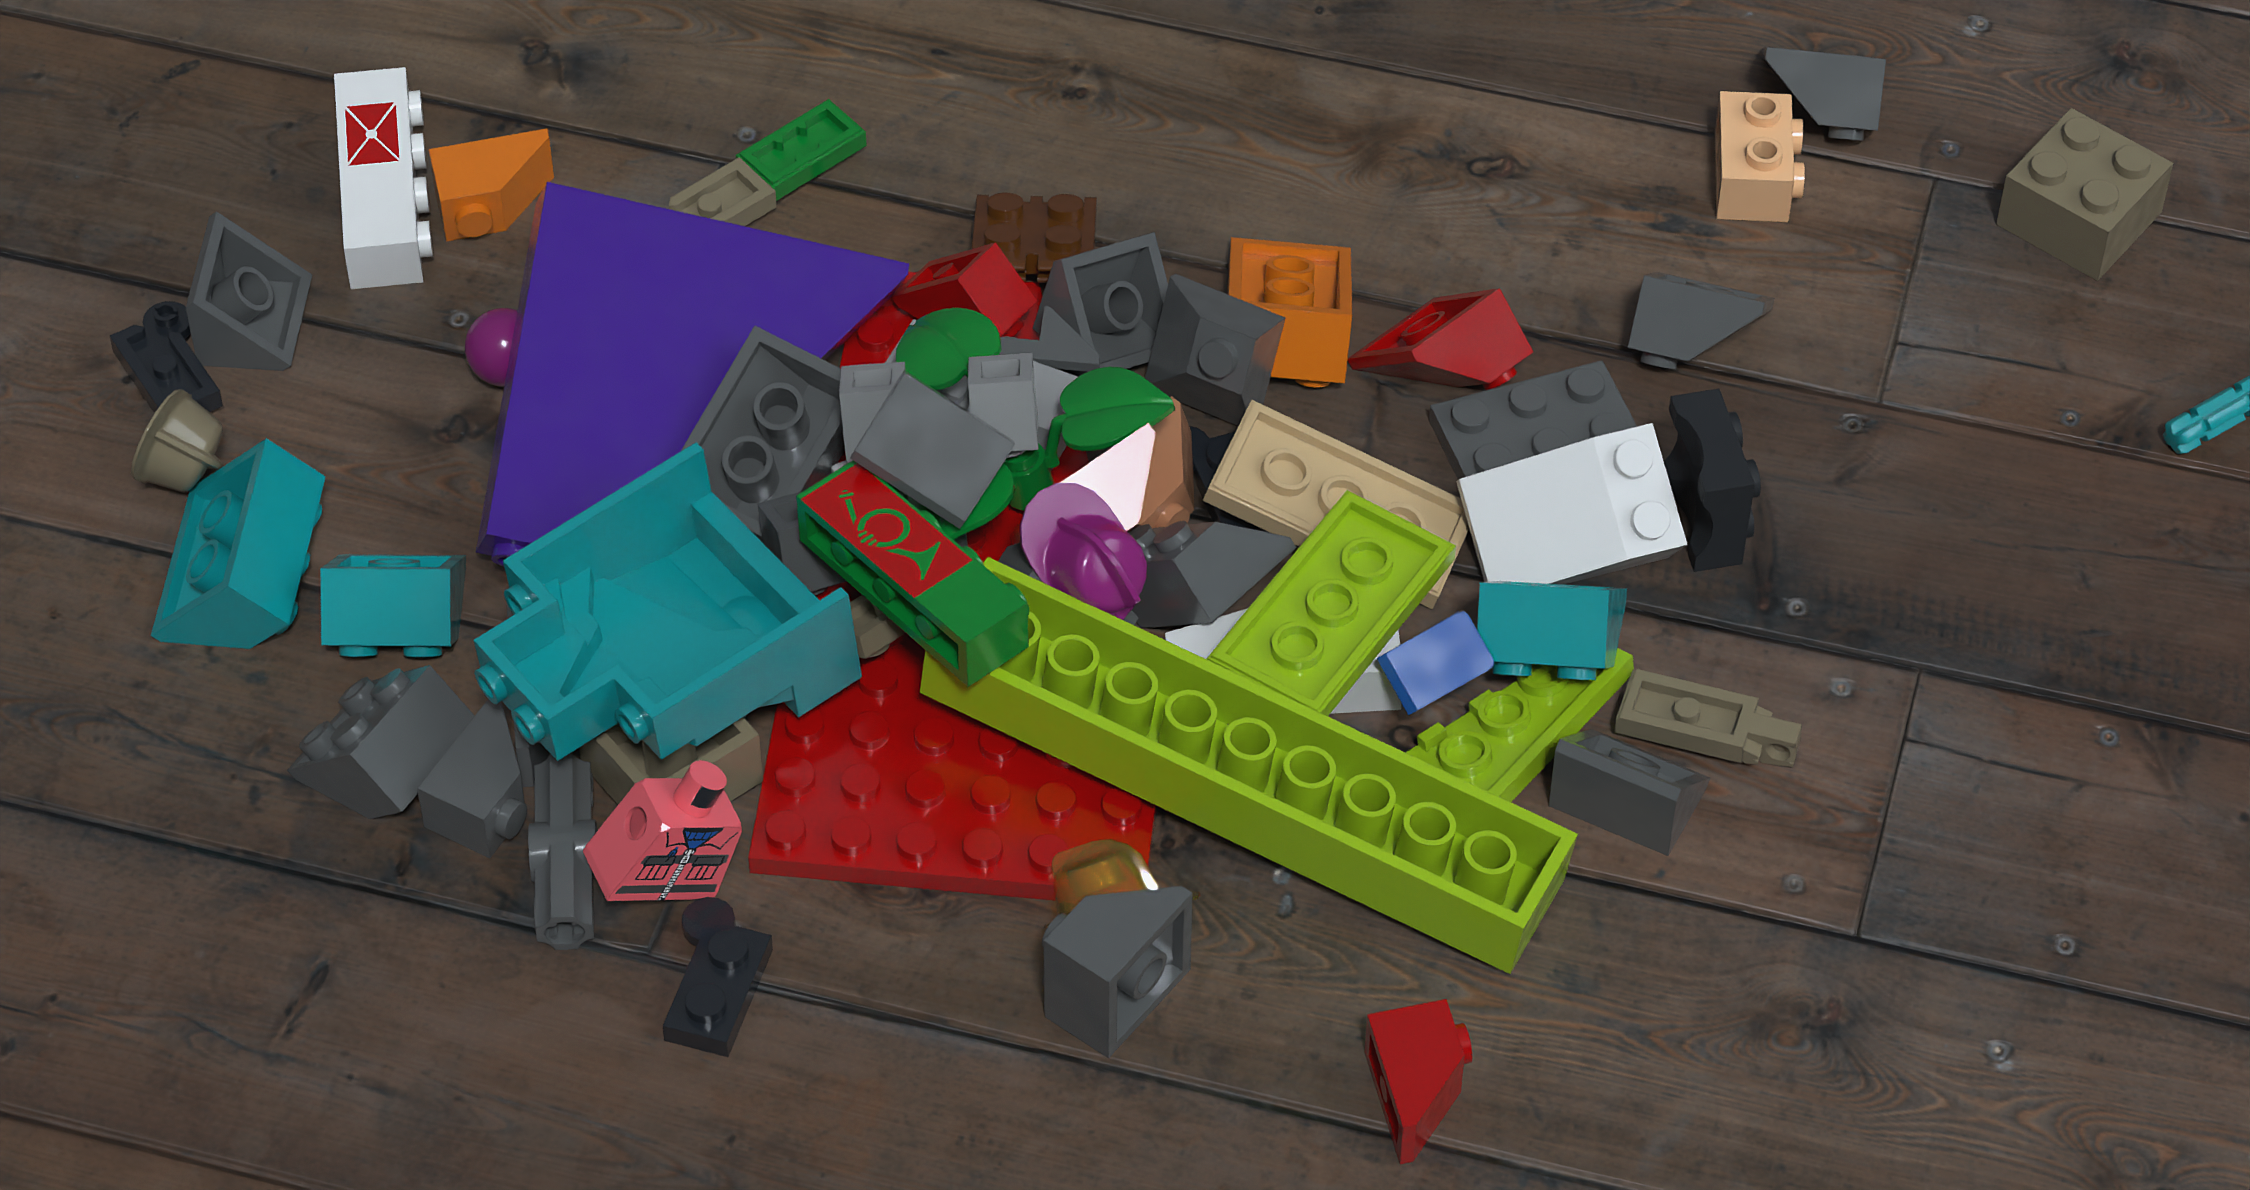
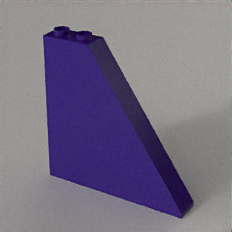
[476,182,909,566]

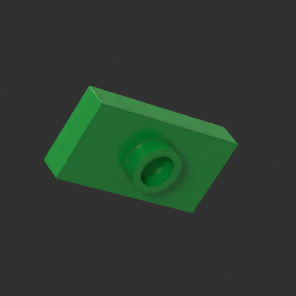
[736,99,867,201]

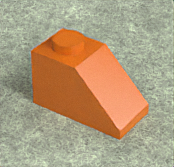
[429,128,554,242]

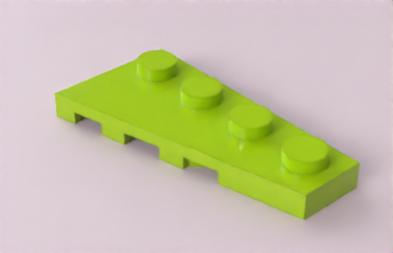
[1406,648,1634,802]

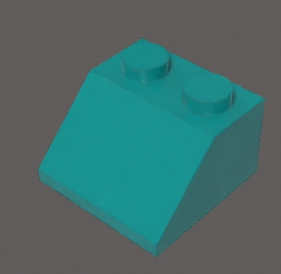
[320,554,466,657]
[1477,581,1627,680]

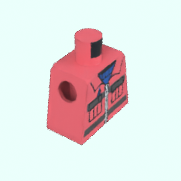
[583,760,742,901]

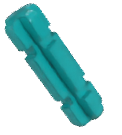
[2163,375,2250,454]

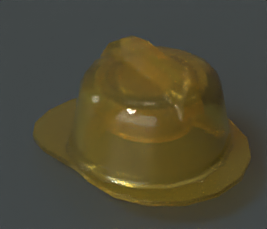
[1044,839,1201,929]

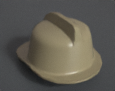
[131,389,224,492]

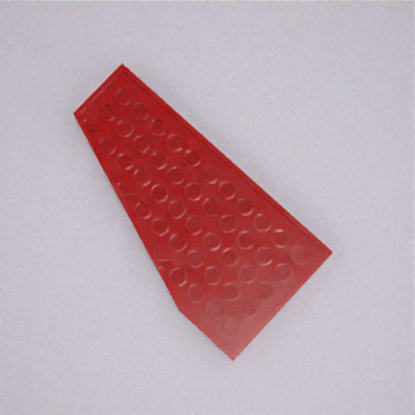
[748,272,1157,903]

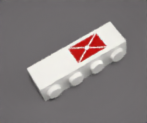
[334,67,433,289]

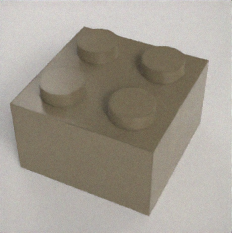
[1996,108,2174,281]
[579,717,763,804]

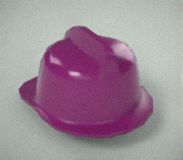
[1020,483,1147,620]

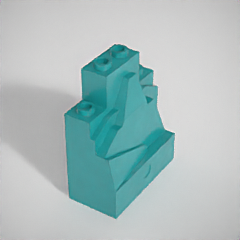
[473,442,862,761]

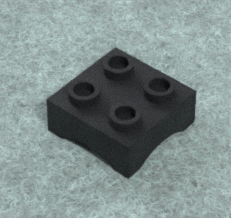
[1664,388,1761,572]

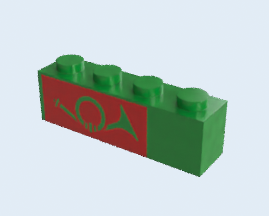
[796,460,1030,687]

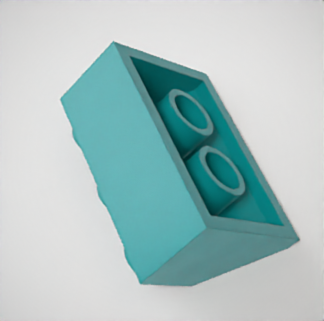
[151,438,326,649]

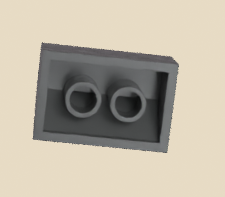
[681,326,845,543]

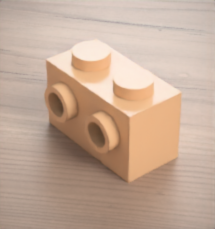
[1715,91,1805,222]

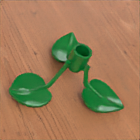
[896,308,1175,540]

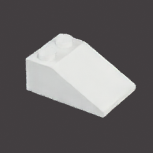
[1456,423,1687,585]

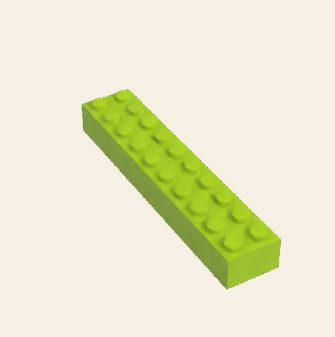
[920,557,1578,974]

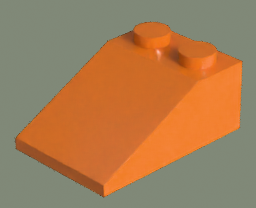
[1227,237,1352,388]

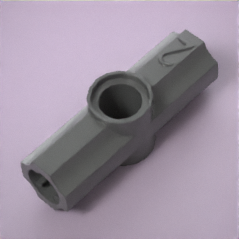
[528,753,598,950]

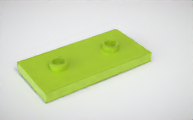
[1207,490,1456,716]

